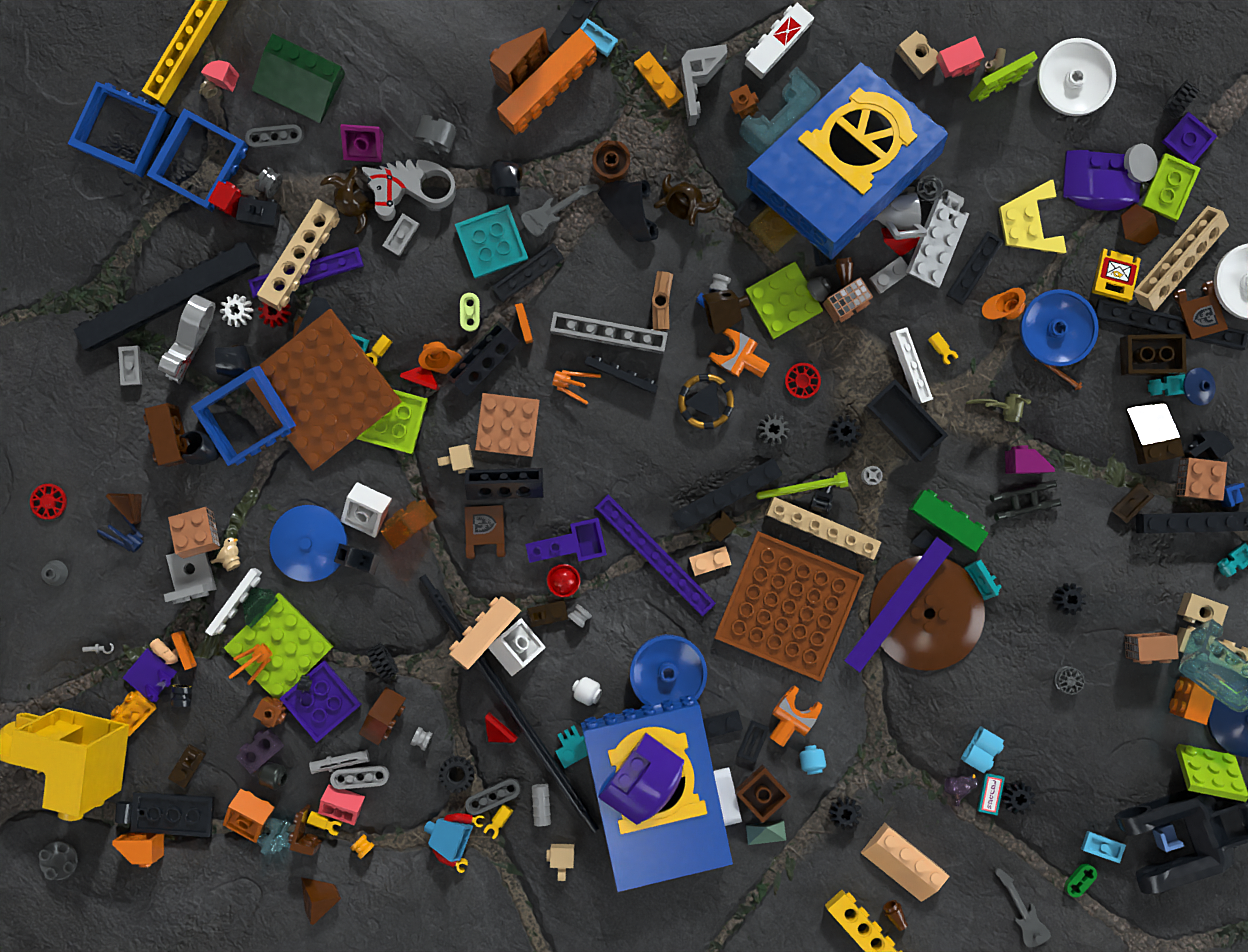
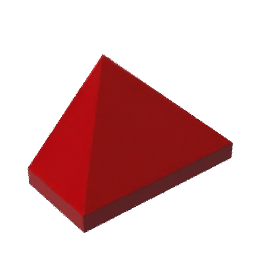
[881,228,920,257]
[400,366,439,391]
[485,712,518,743]

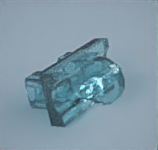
[257,818,291,855]

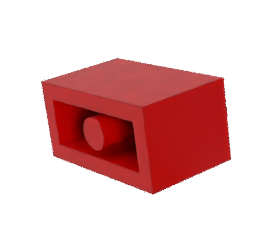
[208,181,244,218]

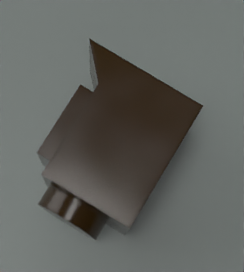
[706,510,737,542]

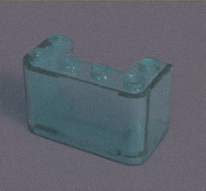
[739,67,821,155]
[1179,619,1248,712]

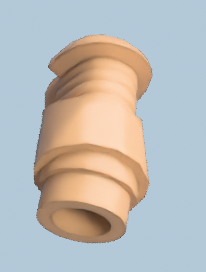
[149,638,180,665]

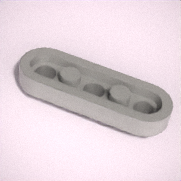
[330,765,389,789]

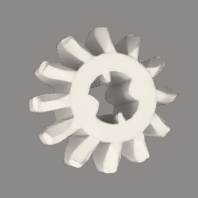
[220,294,254,327]

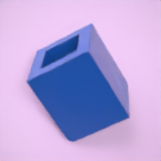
[1221,483,1245,507]

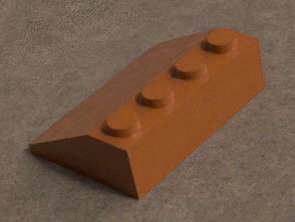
[489,27,549,95]

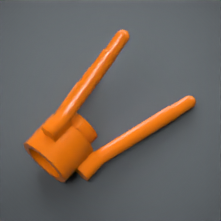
[552,370,601,405]
[229,643,273,685]

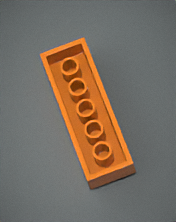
[497,28,597,135]

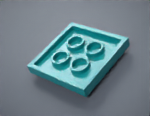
[455,205,528,279]

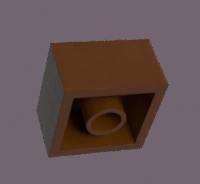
[735,764,791,823]

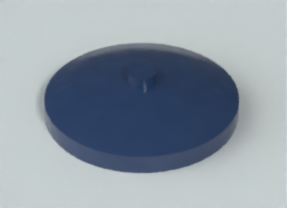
[1207,679,1248,757]

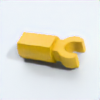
[928,332,958,365]
[366,334,393,367]
[484,804,513,839]
[306,811,343,835]

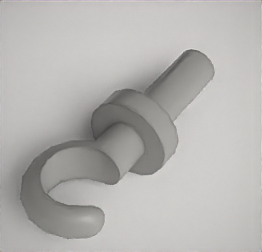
[82,643,114,654]

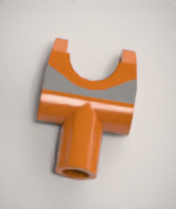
[709,328,770,378]
[770,685,822,747]

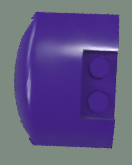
[1062,150,1140,211]
[598,733,684,825]

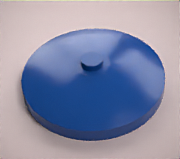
[1020,289,1098,367]
[270,505,348,582]
[630,634,707,706]

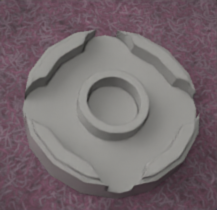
[1124,143,1158,183]

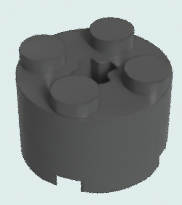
[413,115,457,155]

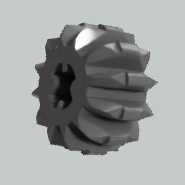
[757,413,790,446]

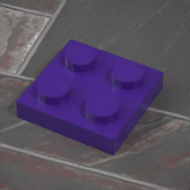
[1162,111,1217,165]

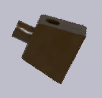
[702,289,750,334]

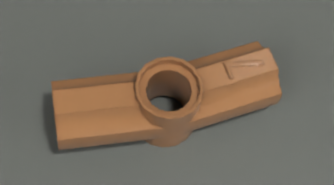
[652,271,673,331]

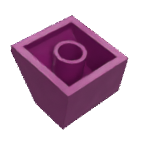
[1005,445,1055,474]

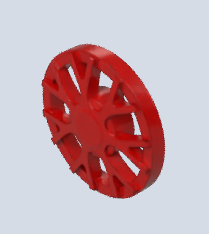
[785,363,821,399]
[30,484,67,520]

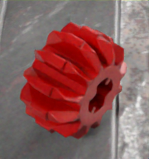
[258,301,292,328]

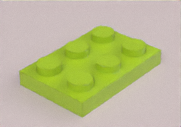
[1141,153,1200,222]

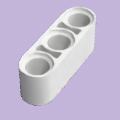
[714,767,742,826]

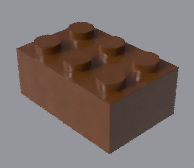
[143,403,188,467]

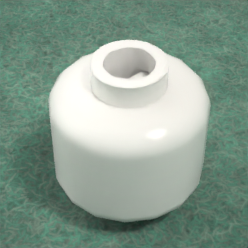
[572,677,602,706]

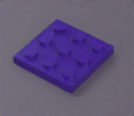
[279,660,362,743]

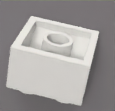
[341,482,392,537]
[488,618,546,676]

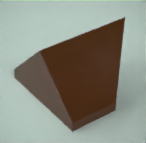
[1120,204,1160,245]
[106,493,142,524]
[301,877,341,925]

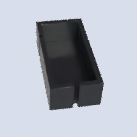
[863,379,948,463]

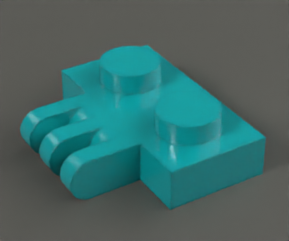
[555,725,588,768]

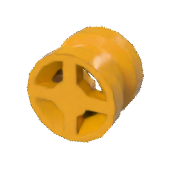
[350,834,374,859]

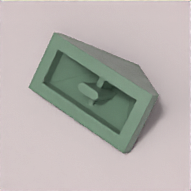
[746,821,786,845]

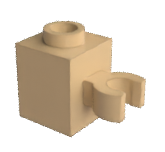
[437,444,474,474]
[547,844,574,881]

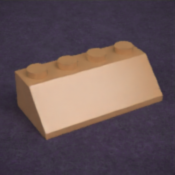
[449,596,521,670]
[861,822,950,902]

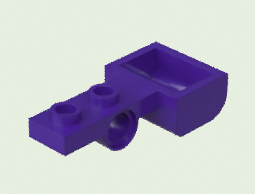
[525,518,607,563]

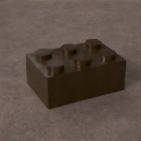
[1120,334,1187,376]

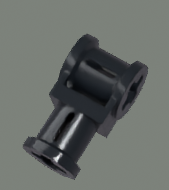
[809,476,833,516]

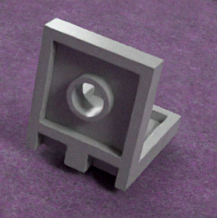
[164,552,217,604]

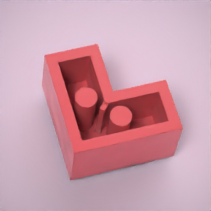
[936,36,985,78]

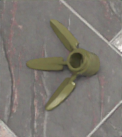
[966,394,1031,422]

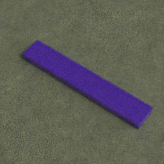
[248,247,364,299]

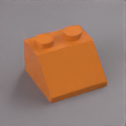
[223,789,274,843]
[112,832,164,867]

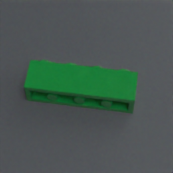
[909,489,989,552]

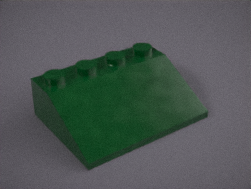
[252,33,345,124]

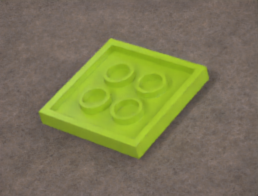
[969,51,1038,102]
[745,262,823,340]
[357,390,428,454]
[1176,744,1248,802]

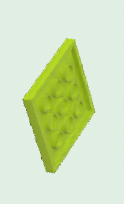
[224,593,334,700]

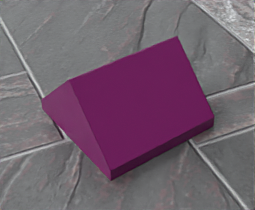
[340,124,384,162]

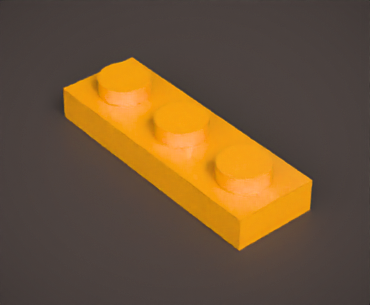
[634,51,684,109]

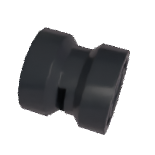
[170,685,192,707]

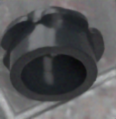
[296,675,312,694]

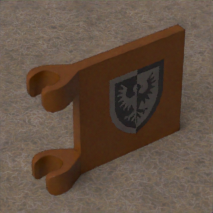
[1173,280,1228,340]
[465,505,505,559]

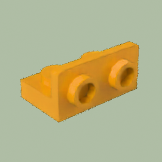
[111,690,156,736]

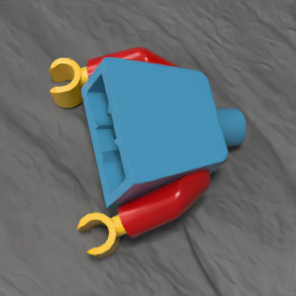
[424,813,484,873]

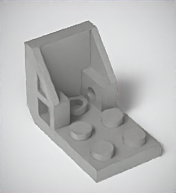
[680,44,727,126]

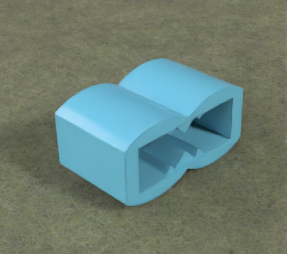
[961,726,1004,773]

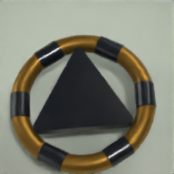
[678,373,734,429]

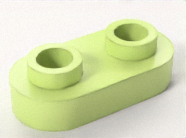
[460,293,480,332]

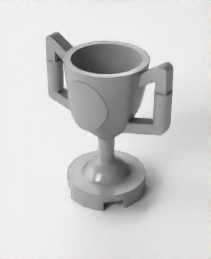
[855,186,927,240]

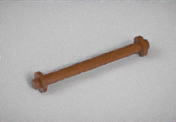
[1034,359,1082,391]

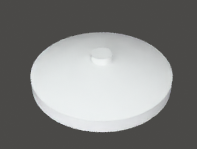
[1037,38,1116,116]
[1214,244,1248,320]

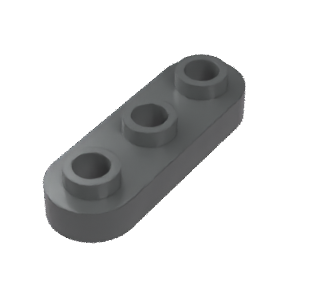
[245,124,304,149]
[465,778,520,815]

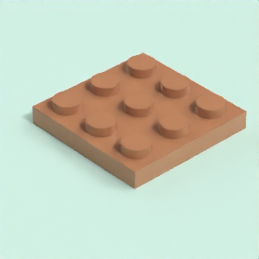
[475,393,540,457]

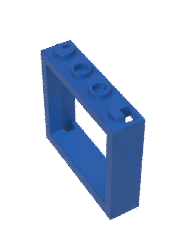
[68,81,171,178]
[147,109,249,212]
[191,366,296,466]

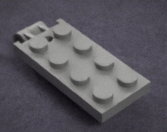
[906,190,969,288]

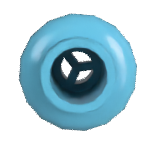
[799,745,826,775]

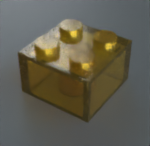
[748,207,799,255]

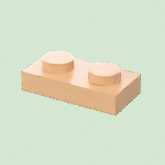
[689,546,731,576]

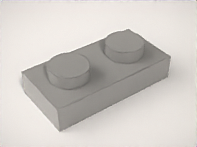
[382,213,420,257]
[869,256,908,294]
[118,346,142,386]

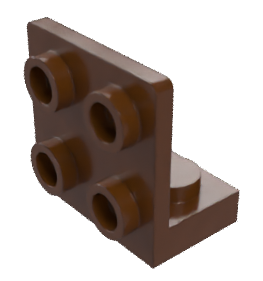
[288,805,322,856]

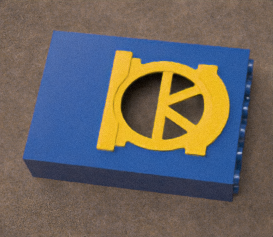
[746,62,948,260]
[581,695,733,892]

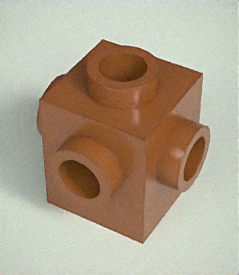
[730,84,759,119]
[253,696,287,727]

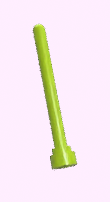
[756,472,848,499]

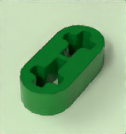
[1064,863,1097,898]

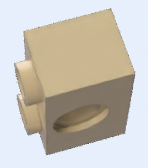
[896,31,938,80]
[1177,593,1228,630]

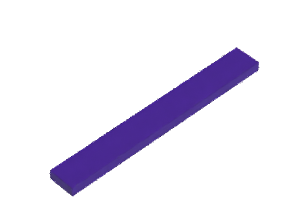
[595,494,716,617]
[844,537,953,672]

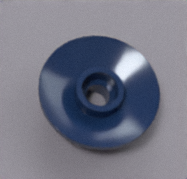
[1183,368,1216,406]

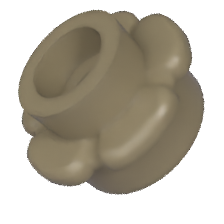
[199,81,218,99]

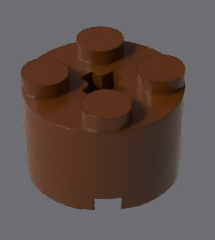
[592,140,630,183]

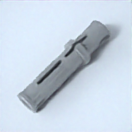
[309,750,370,774]

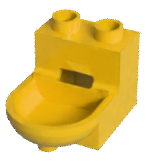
[0,708,129,821]

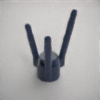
[97,512,144,553]

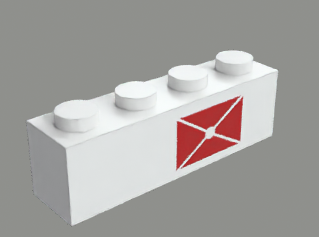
[745,2,814,79]

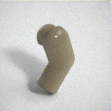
[984,48,1006,73]

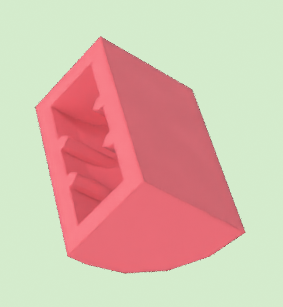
[201,60,240,92]
[318,784,365,825]

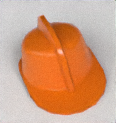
[982,288,1027,320]
[418,342,462,374]

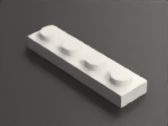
[890,328,933,404]
[205,568,262,636]

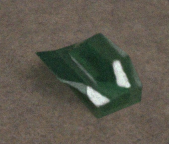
[242,587,278,628]

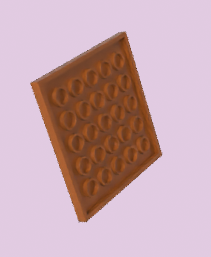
[246,309,402,471]
[714,531,864,682]

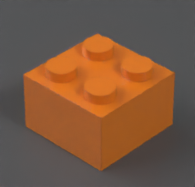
[1169,676,1218,725]

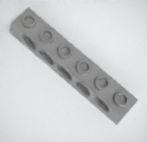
[550,312,668,354]

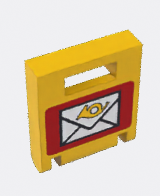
[1092,248,1141,302]

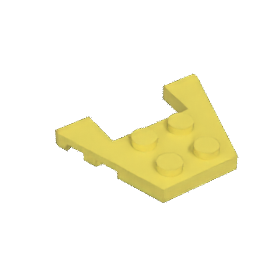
[998,180,1066,254]

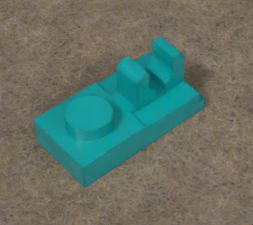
[964,560,1001,600]

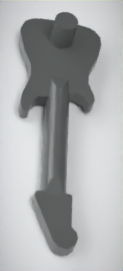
[521,184,599,237]
[995,868,1051,948]

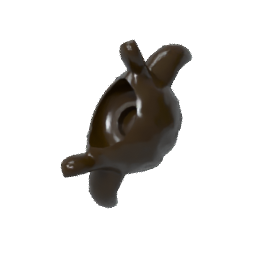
[320,166,375,234]
[653,174,720,226]

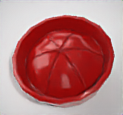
[547,564,580,597]

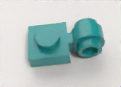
[1148,374,1185,396]
[1217,542,1248,577]

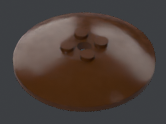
[869,555,985,670]

